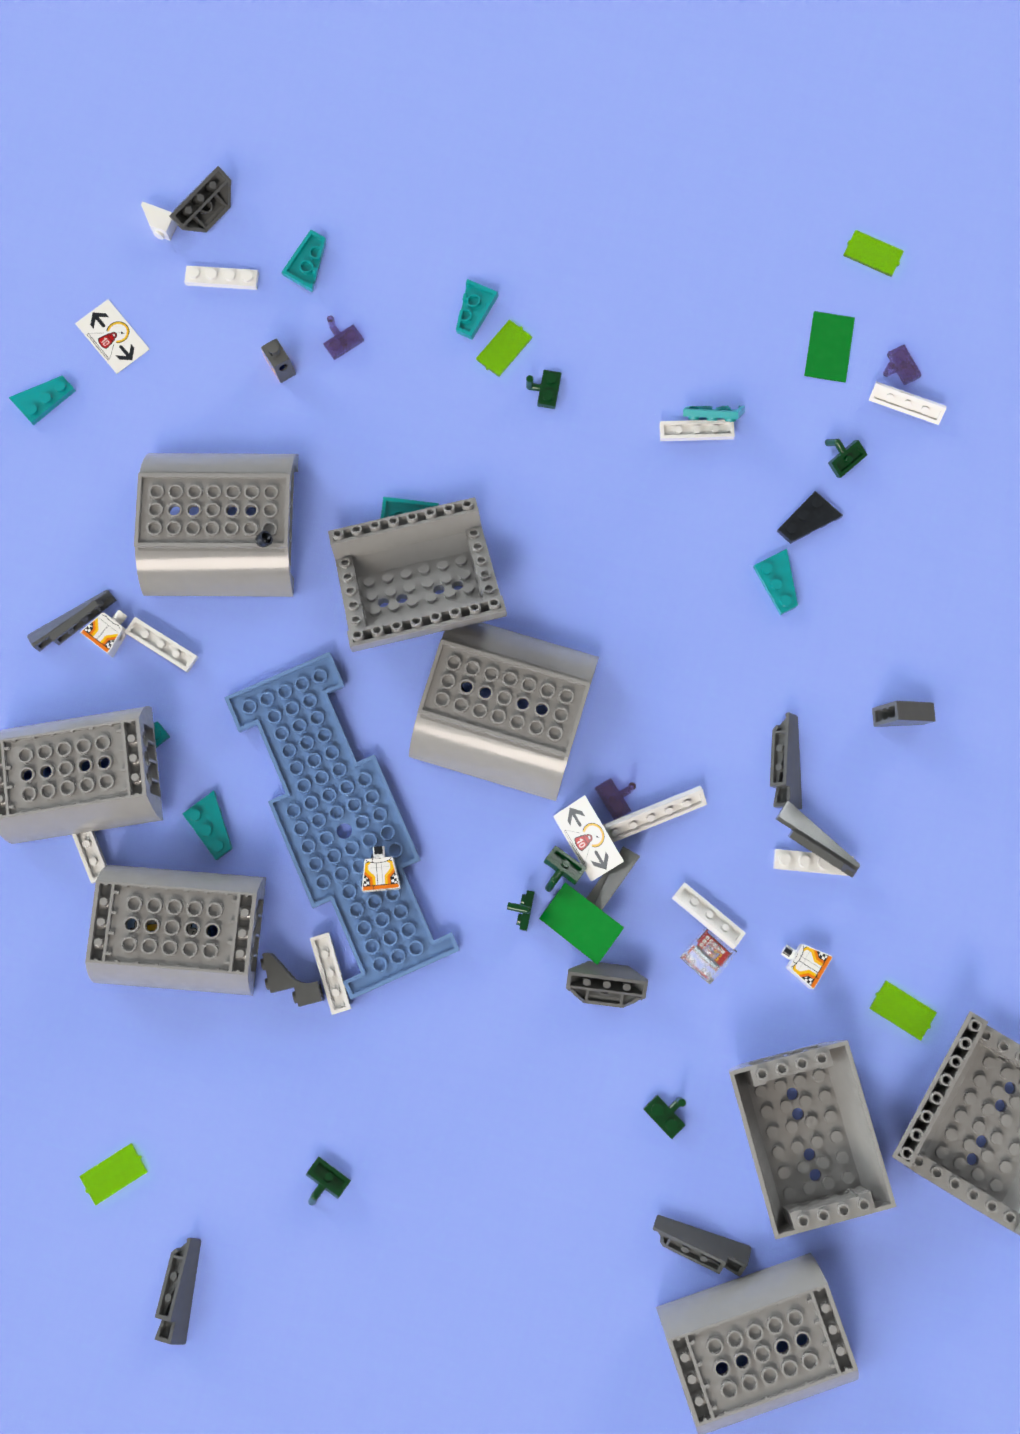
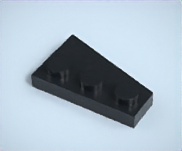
[777,491,843,544]

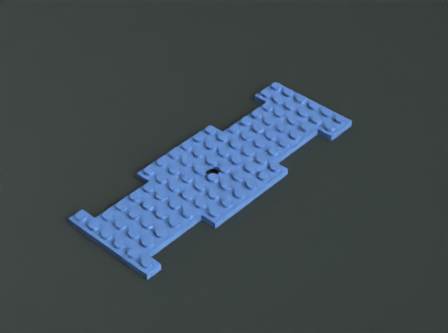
[224,652,460,1000]

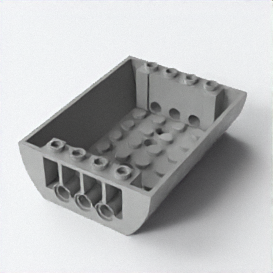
[0,706,163,844]
[85,865,266,996]
[729,1040,897,1239]
[656,1253,859,1434]

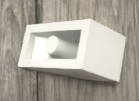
[141,201,178,241]

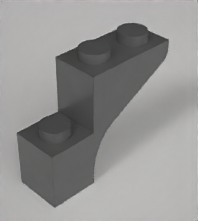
[260,953,324,1007]

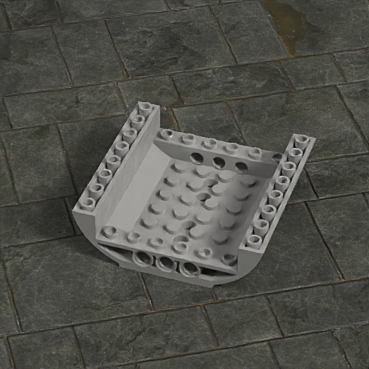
[134,453,299,597]
[328,497,507,652]
[409,622,599,801]
[892,1011,1020,1236]

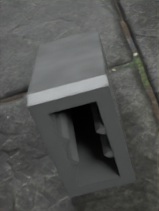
[872,701,936,727]

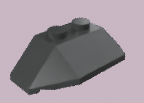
[169,166,231,233]
[566,961,648,1008]

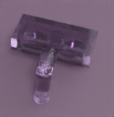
[323,315,364,360]
[883,344,922,385]
[594,778,636,820]

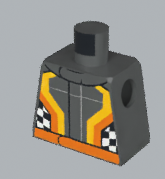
[261,338,296,383]

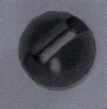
[255,531,273,548]

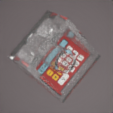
[680,927,737,985]

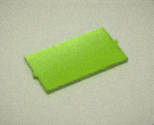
[843,230,904,277]
[476,320,533,377]
[869,980,937,1041]
[79,1143,148,1206]

